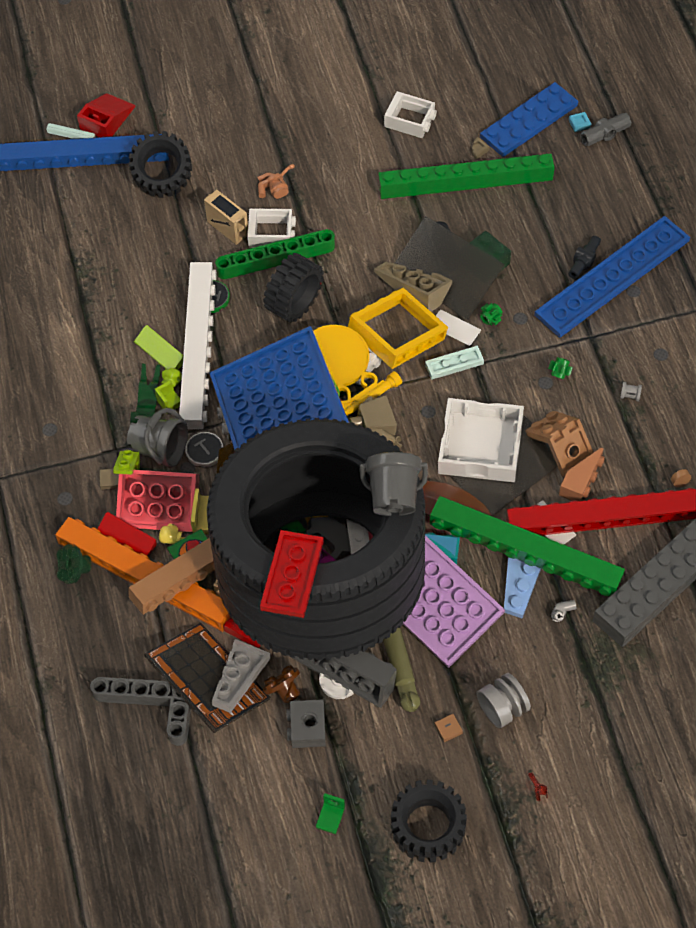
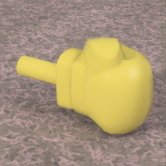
[159,523,185,545]

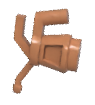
[258,164,295,199]

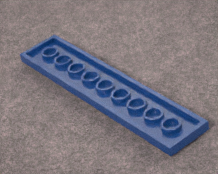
[534,216,690,338]

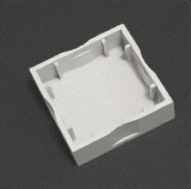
[438,398,524,482]

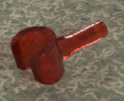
[528,773,548,801]

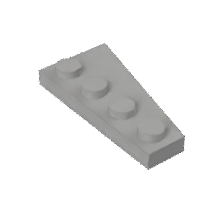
[212,639,270,713]

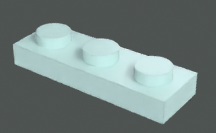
[425,346,484,380]

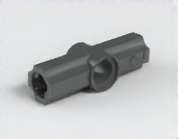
[580,113,631,146]

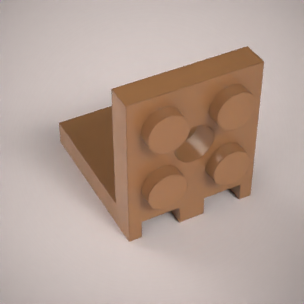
[525,411,593,477]

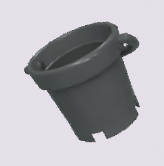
[127,408,188,468]
[360,452,428,516]

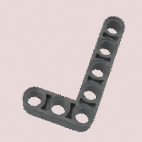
[90,677,192,746]

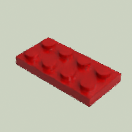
[260,530,324,618]

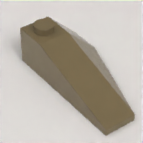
[374,262,452,312]

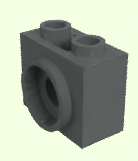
[286,700,326,748]

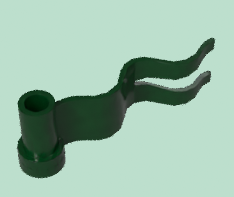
[130,363,161,424]

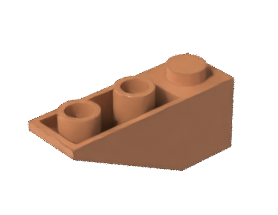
[559,448,605,501]

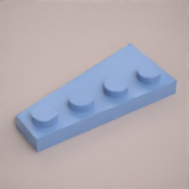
[504,557,541,618]

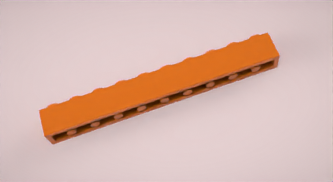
[55,517,231,632]

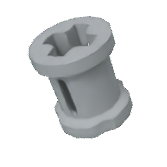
[620,382,642,401]

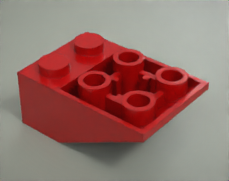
[77,93,135,138]

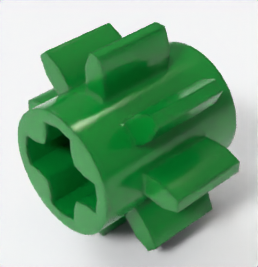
[480,303,503,326]
[548,357,573,379]

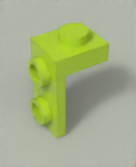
[113,450,140,475]

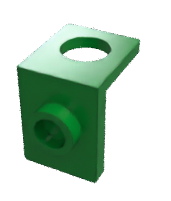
[316,793,345,834]

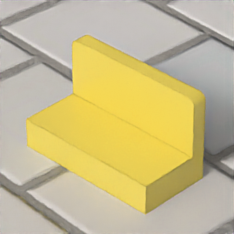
[191,488,209,534]

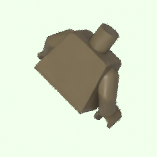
[349,395,402,449]

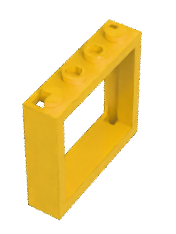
[348,288,448,369]

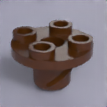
[263,665,300,703]

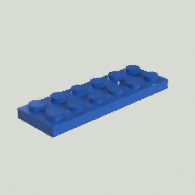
[480,82,578,157]

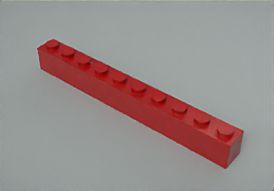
[506,488,696,536]

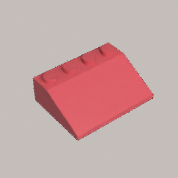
[116,470,200,532]

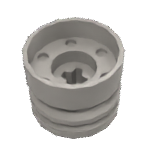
[476,673,531,728]

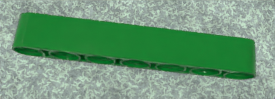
[215,229,335,279]

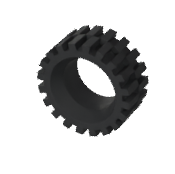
[129,131,192,198]
[263,253,324,323]
[391,779,467,863]

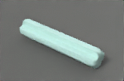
[46,123,96,139]

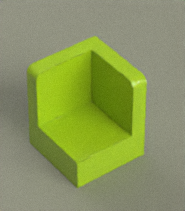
[155,381,180,414]

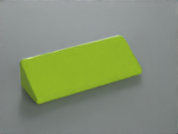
[134,325,184,370]

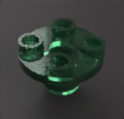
[56,544,92,584]

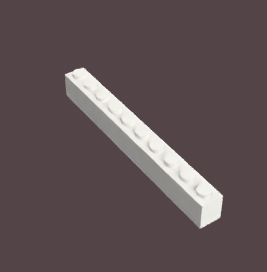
[179,262,217,429]

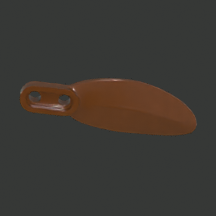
[423,481,491,516]

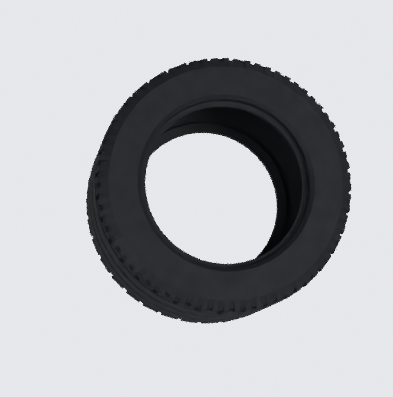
[207,418,425,661]

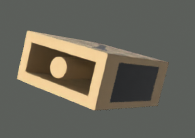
[204,190,248,245]

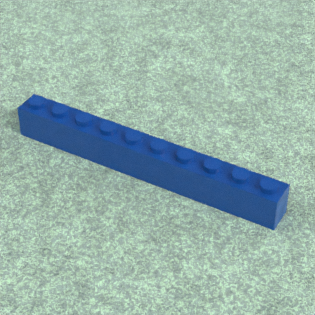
[0,134,169,171]

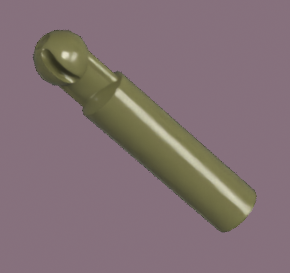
[383,628,420,712]

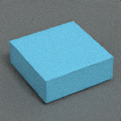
[569,112,591,132]

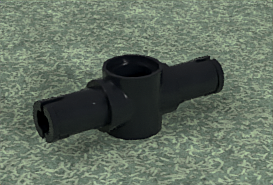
[568,236,601,279]

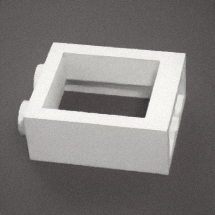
[384,91,437,138]
[248,209,296,248]

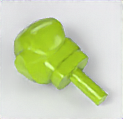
[161,368,182,387]

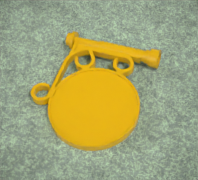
[314,325,402,416]

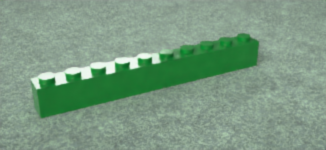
[379,154,554,199]
[429,496,625,596]

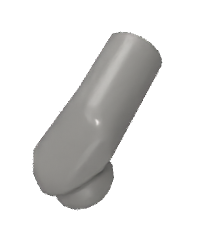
[551,600,576,622]

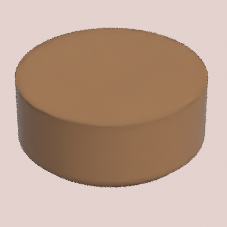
[671,469,691,488]

